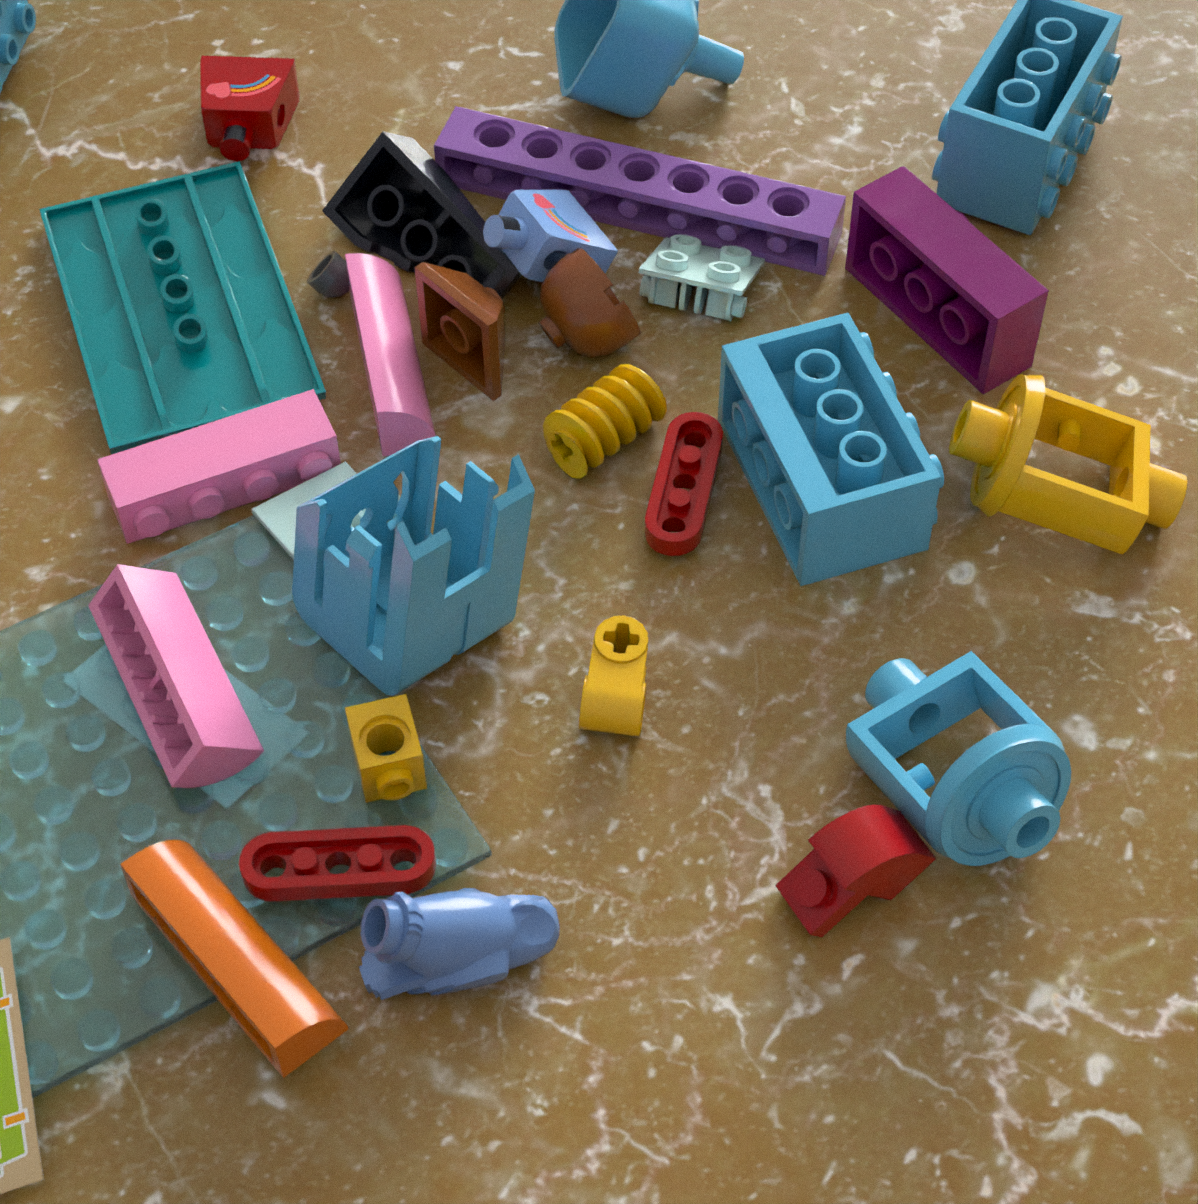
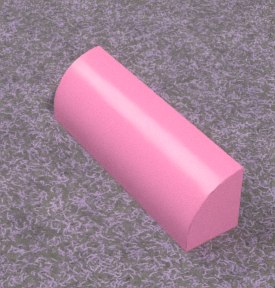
[345,253,436,456]
[88,564,264,788]

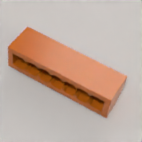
[120,840,349,1078]

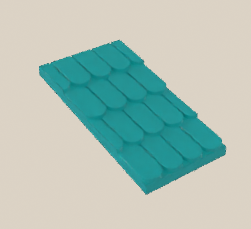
[39,161,326,455]

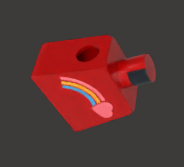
[200,55,300,161]

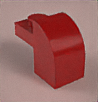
[775,805,937,937]

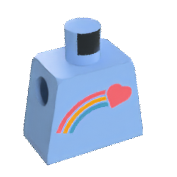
[483,190,618,282]

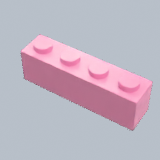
[97,389,341,544]

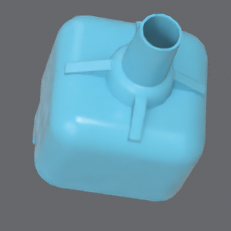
[554,0,744,118]

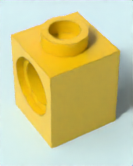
[345,694,427,803]

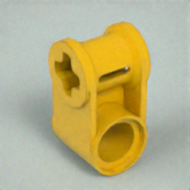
[579,615,649,737]

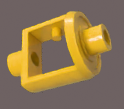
[949,374,1187,555]

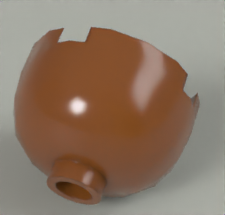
[539,248,641,358]

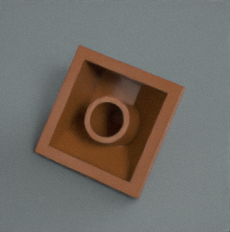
[415,262,505,401]

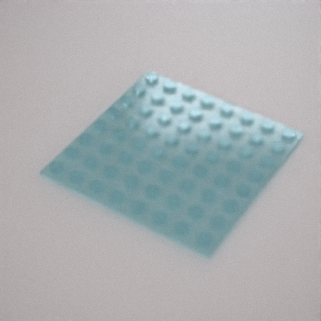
[0,515,492,1098]

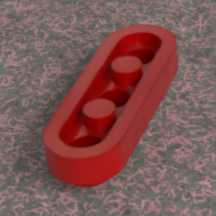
[645,412,723,556]
[239,825,436,902]

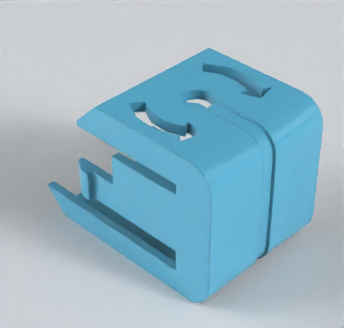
[292,436,535,696]

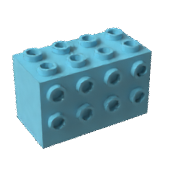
[932,0,1123,236]

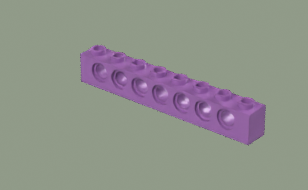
[434,106,846,276]

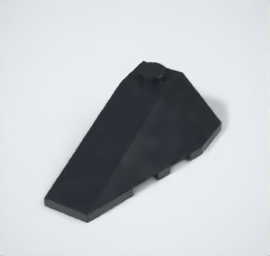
[322,131,522,299]

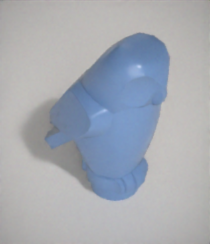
[359,888,560,1000]

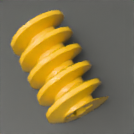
[543,364,667,479]

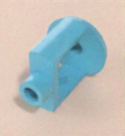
[846,651,1071,866]

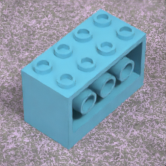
[718,312,944,586]

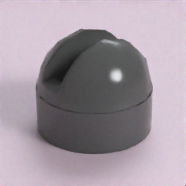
[307,251,350,298]

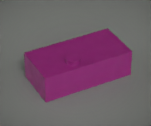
[845,165,1049,395]

